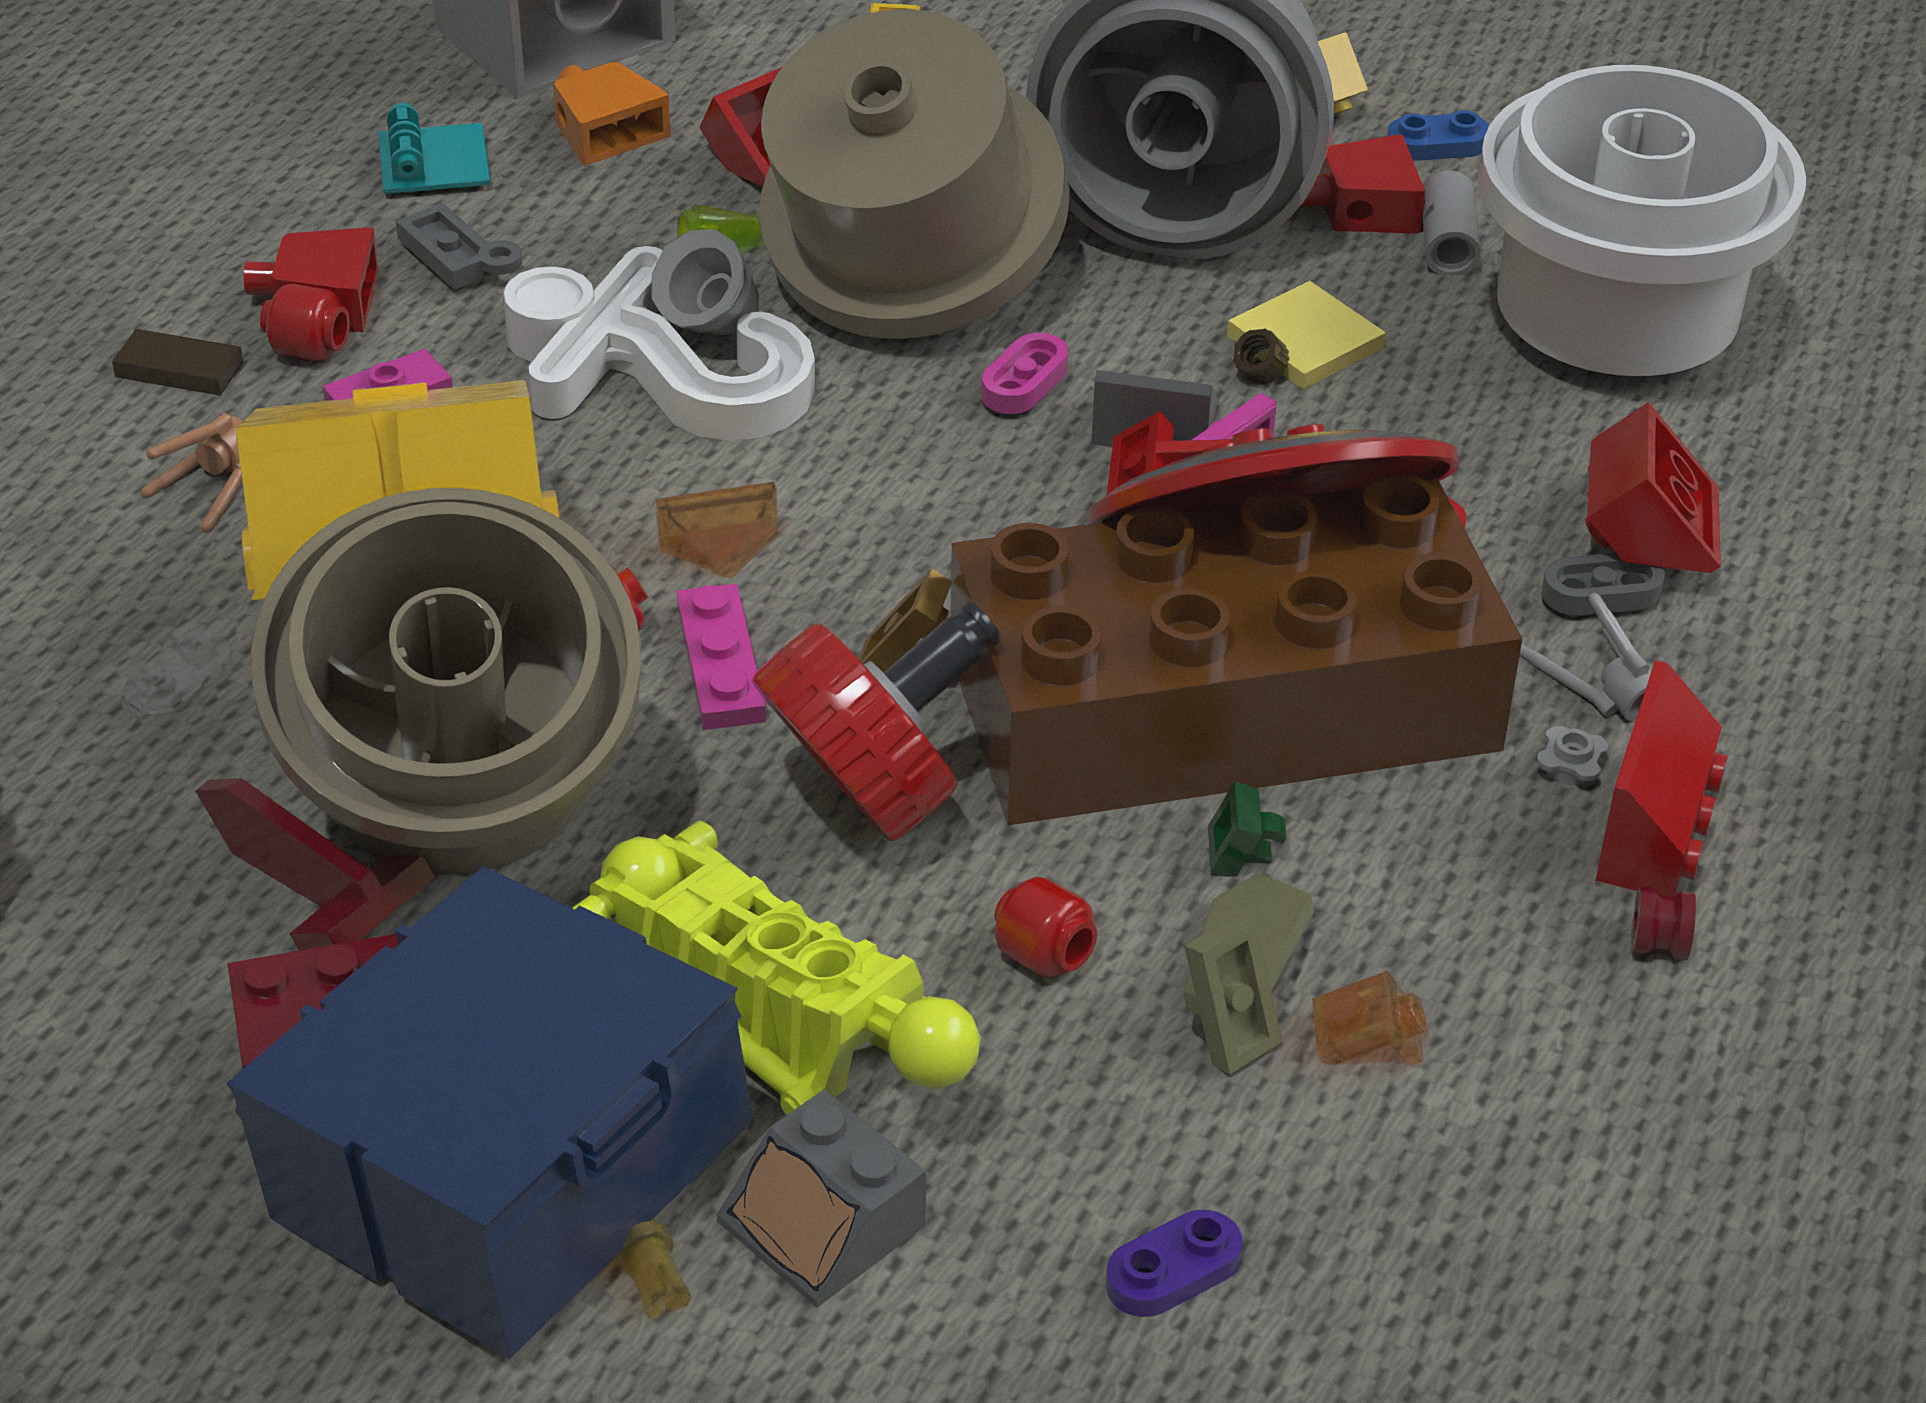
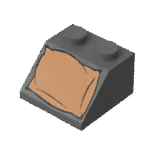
[717,1089,926,1308]

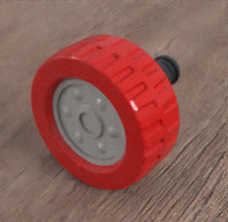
[752,601,1002,841]

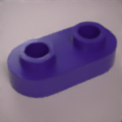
[1106,1210,1243,1317]

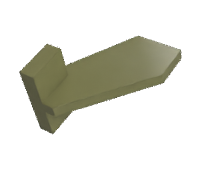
[1183,874,1314,1074]

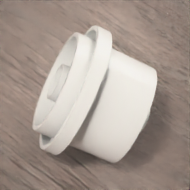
[1478,65,1806,376]

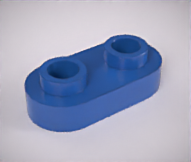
[1387,110,1489,161]

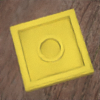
[1227,281,1386,390]

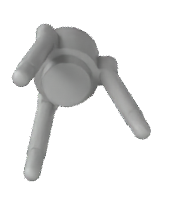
[1520,593,1651,722]

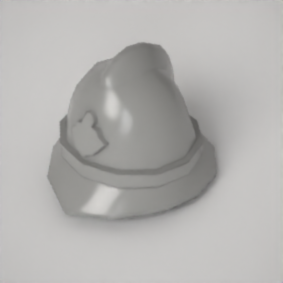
[652,229,759,337]

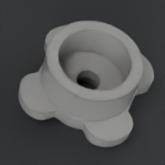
[1537,726,1609,785]

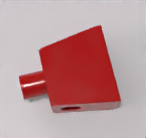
[1299,135,1425,234]
[243,227,379,332]

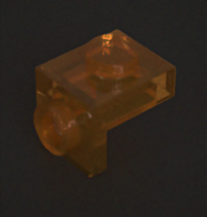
[1312,971,1428,1065]

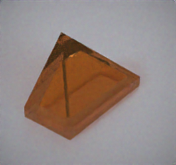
[655,482,778,578]

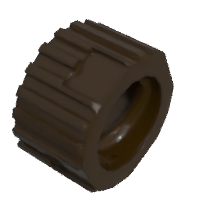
[1233,328,1290,385]

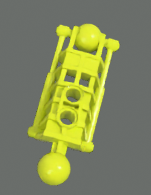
[572,820,981,1115]

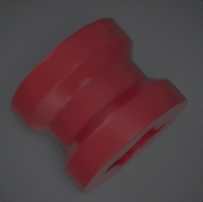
[1631,886,1696,960]

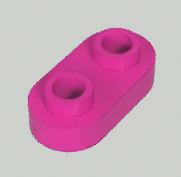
[981,333,1068,414]

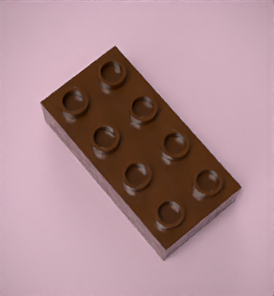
[950,473,1522,826]

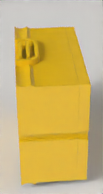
[235,380,559,600]

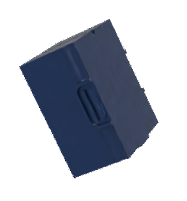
[226,866,753,1359]

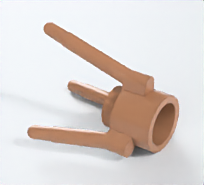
[141,413,243,532]

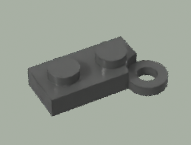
[396,203,522,290]

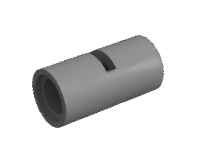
[1422,171,1481,275]

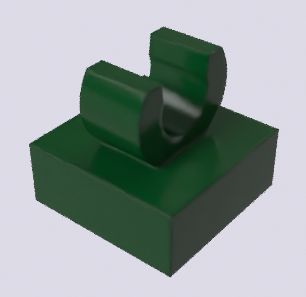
[1208,782,1287,877]

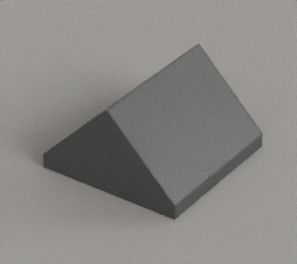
[1091,370,1219,447]

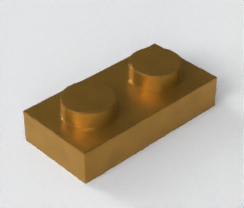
[858,568,952,672]

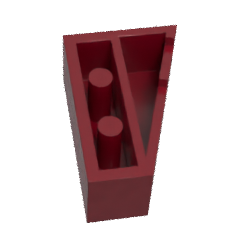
[227,934,398,1069]

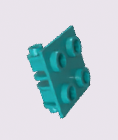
[378,102,490,194]

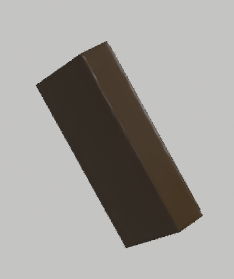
[112,329,244,396]

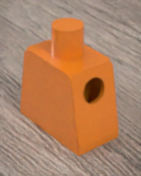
[553,62,671,166]

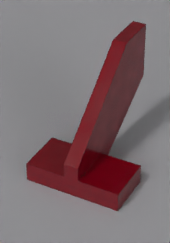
[195,778,435,950]

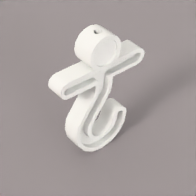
[504,246,815,441]

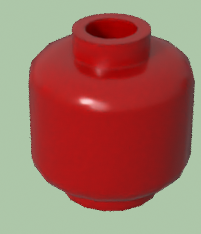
[260,283,350,362]
[994,877,1097,978]

